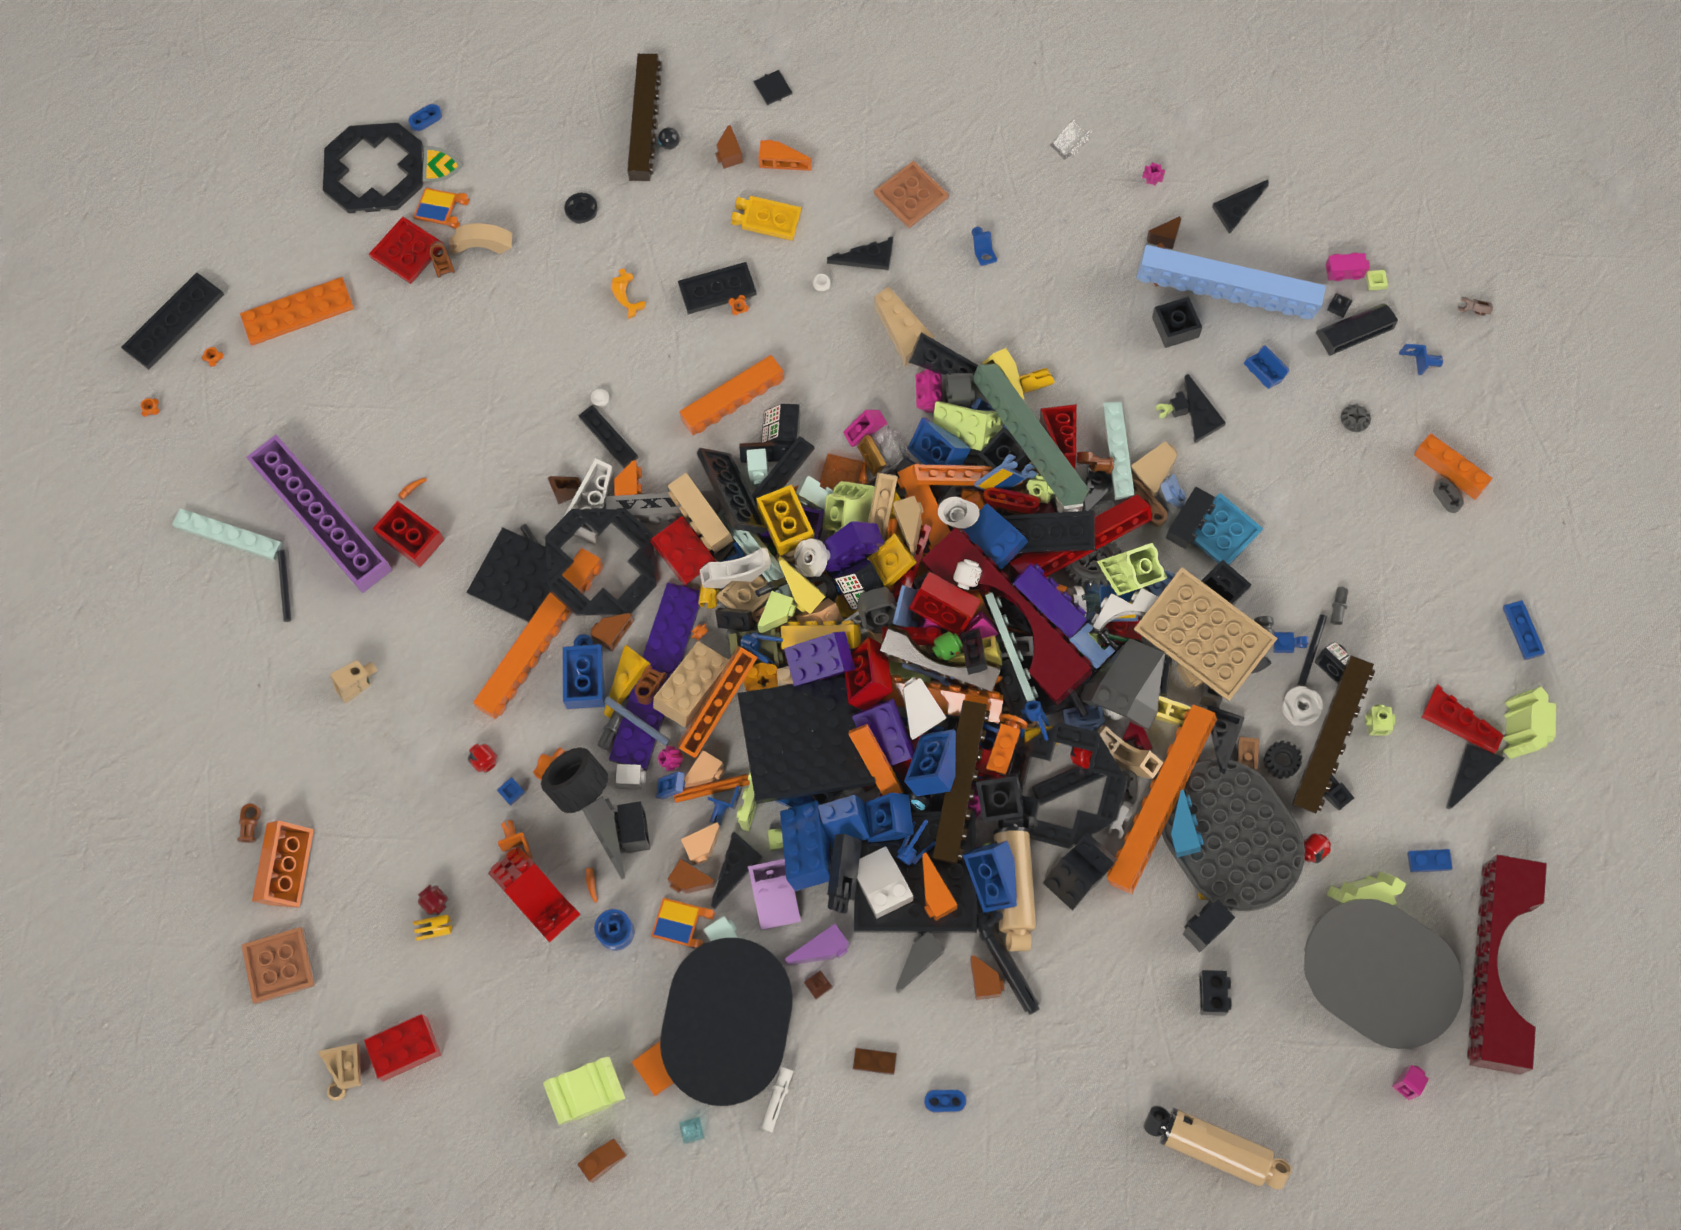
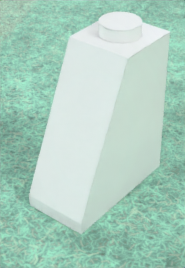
[903,677,946,740]

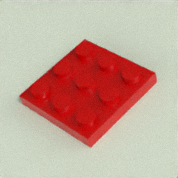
[369,216,444,284]

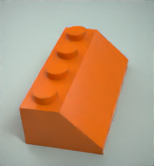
[252,820,314,908]

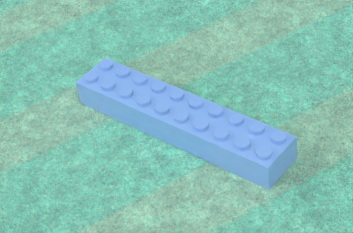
[1136,245,1326,319]

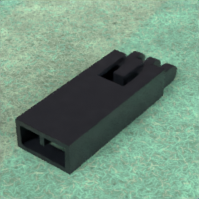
[827,834,862,914]

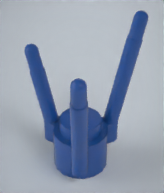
[740,632,783,664]
[1020,700,1050,740]
[896,820,936,866]

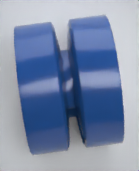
[594,909,634,951]

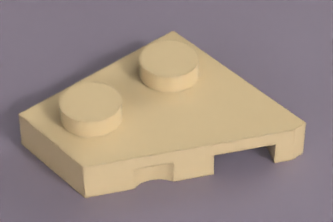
[318,1043,361,1090]

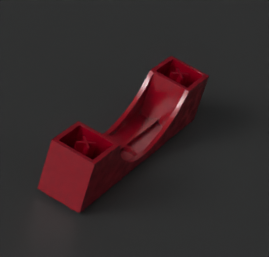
[921,527,1092,705]
[1467,854,1547,1075]

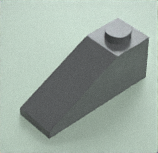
[896,932,945,994]

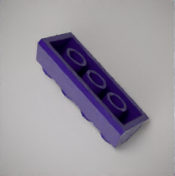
[1013,563,1087,639]

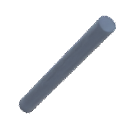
[604,696,671,746]

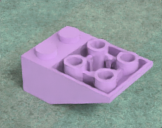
[748,859,801,930]

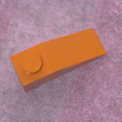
[758,140,812,171]
[922,853,957,921]

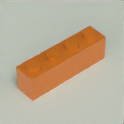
[1414,433,1493,500]

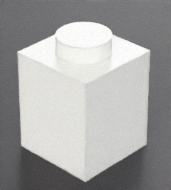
[616,764,646,789]

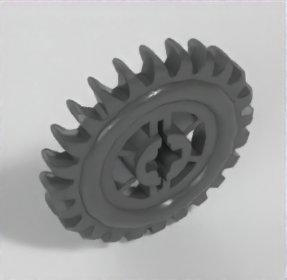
[1062,542,1121,589]

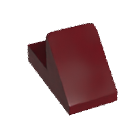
[1122,722,1153,751]

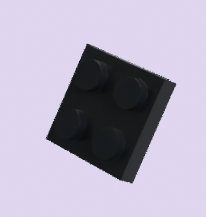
[1201,560,1252,606]
[1043,832,1117,911]

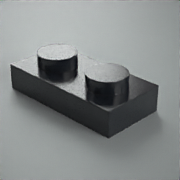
[715,607,754,631]

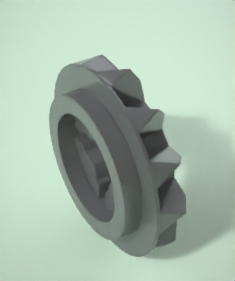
[1341,404,1372,432]

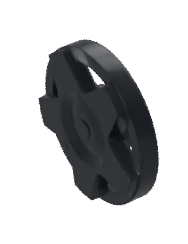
[564,193,598,224]

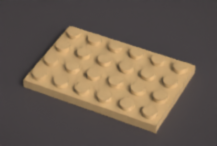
[1134,567,1278,701]

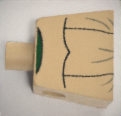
[330,661,377,703]

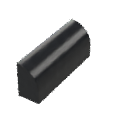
[1315,303,1398,356]

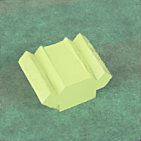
[823,481,875,537]
[1097,543,1168,596]
[1503,686,1556,759]
[1327,872,1407,906]
[543,1057,625,1125]

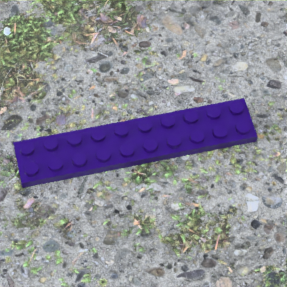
[609,582,700,771]

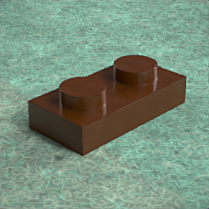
[853,1048,897,1075]

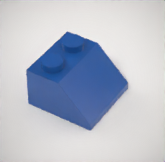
[864,793,914,842]
[818,795,871,848]

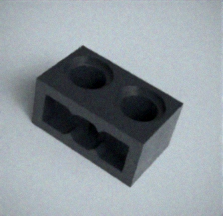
[1199,970,1232,1016]

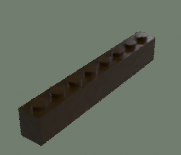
[627,53,662,181]
[1291,655,1375,814]
[933,700,990,865]

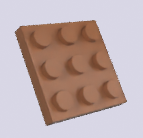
[874,161,949,228]
[241,927,315,1004]

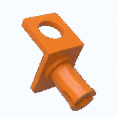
[497,820,533,859]

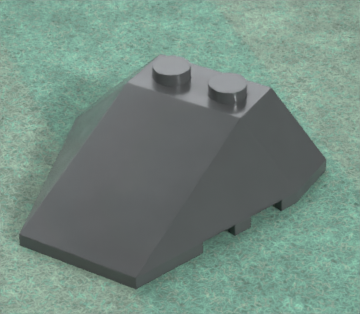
[1080,639,1166,730]
[582,796,625,880]

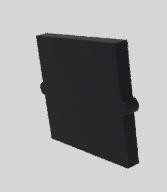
[753,70,792,105]

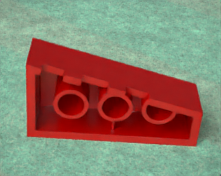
[1039,404,1077,469]

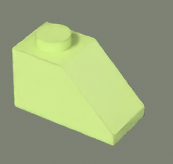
[758,591,796,633]

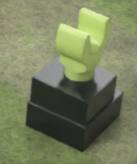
[1156,391,1190,418]

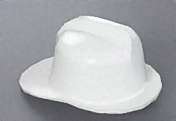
[938,497,980,529]

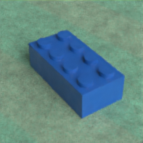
[780,801,831,891]

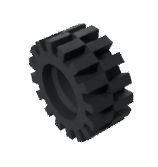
[1264,740,1302,779]

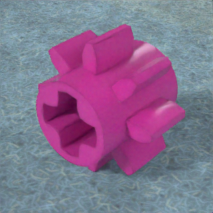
[1142,162,1165,186]
[658,746,683,771]

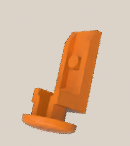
[986,714,1028,775]

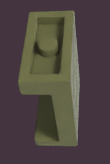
[728,628,784,667]

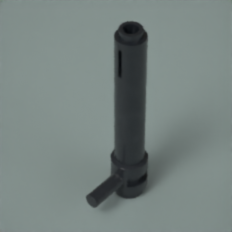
[977,912,1039,1015]

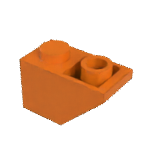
[614,460,642,496]

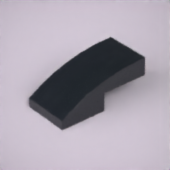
[1323,774,1354,810]

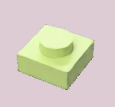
[1365,270,1388,291]
[767,828,783,851]

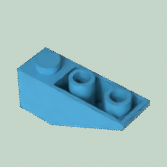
[1171,790,1203,858]

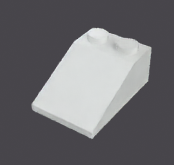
[857,846,913,919]

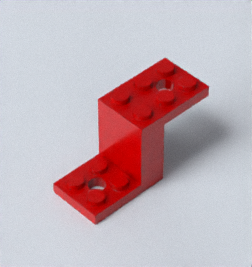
[488,847,581,943]

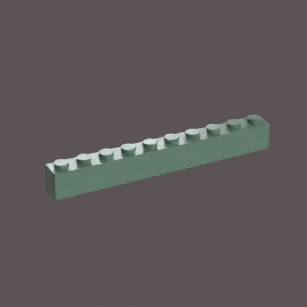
[973,364,1089,506]

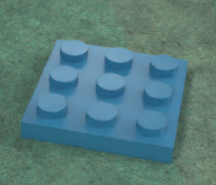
[1194,493,1263,565]

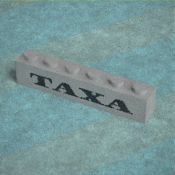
[606,490,720,526]

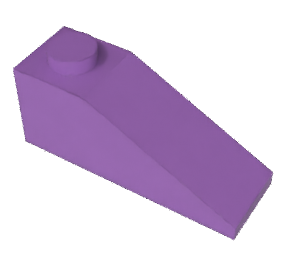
[785,924,850,966]

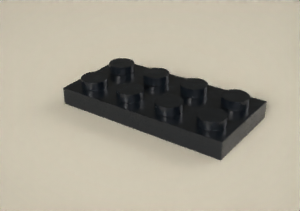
[678,262,757,314]

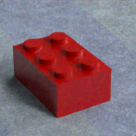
[372,501,444,568]
[650,516,717,587]
[908,572,981,637]
[845,637,893,710]
[364,1014,441,1081]

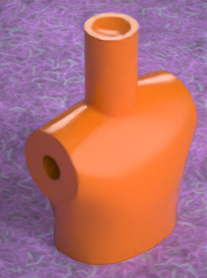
[533,747,565,780]

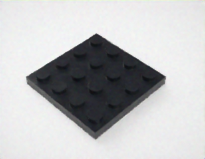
[466,527,550,623]

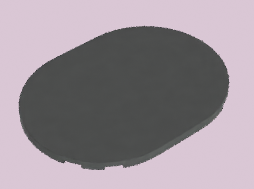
[1162,759,1305,911]
[1304,899,1464,1049]

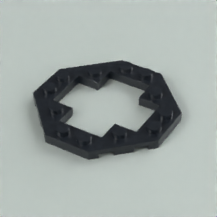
[323,122,423,214]
[545,508,656,616]
[1006,723,1128,849]

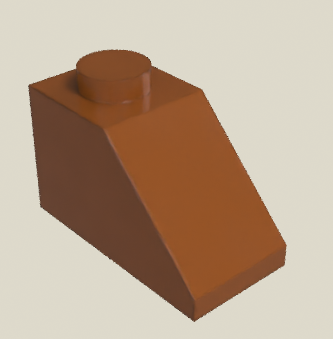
[715,125,743,169]
[591,613,634,651]
[667,859,716,894]
[970,955,1004,1000]
[577,1139,626,1183]

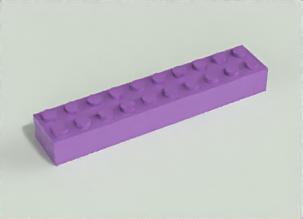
[246,435,392,594]

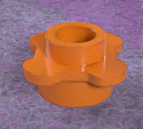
[728,295,749,315]
[202,347,224,367]
[140,398,160,417]
[691,623,709,641]

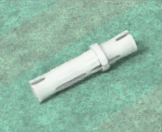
[760,1067,794,1133]

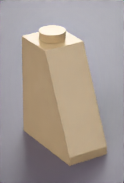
[1131,441,1177,498]

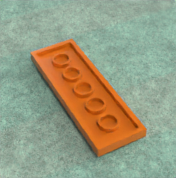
[240,277,354,346]

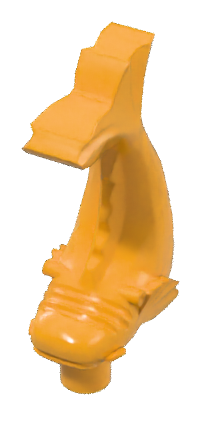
[611,268,646,319]

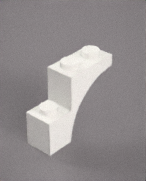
[700,548,771,589]
[1091,588,1158,634]

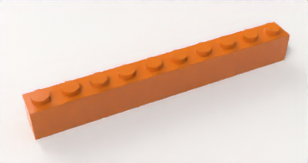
[897,463,999,635]
[473,547,603,720]
[1107,704,1217,895]

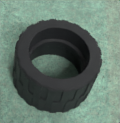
[541,747,608,813]

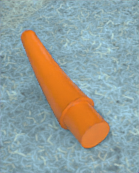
[859,461,868,484]
[398,478,427,500]
[585,868,598,903]

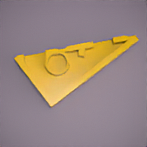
[603,645,651,718]

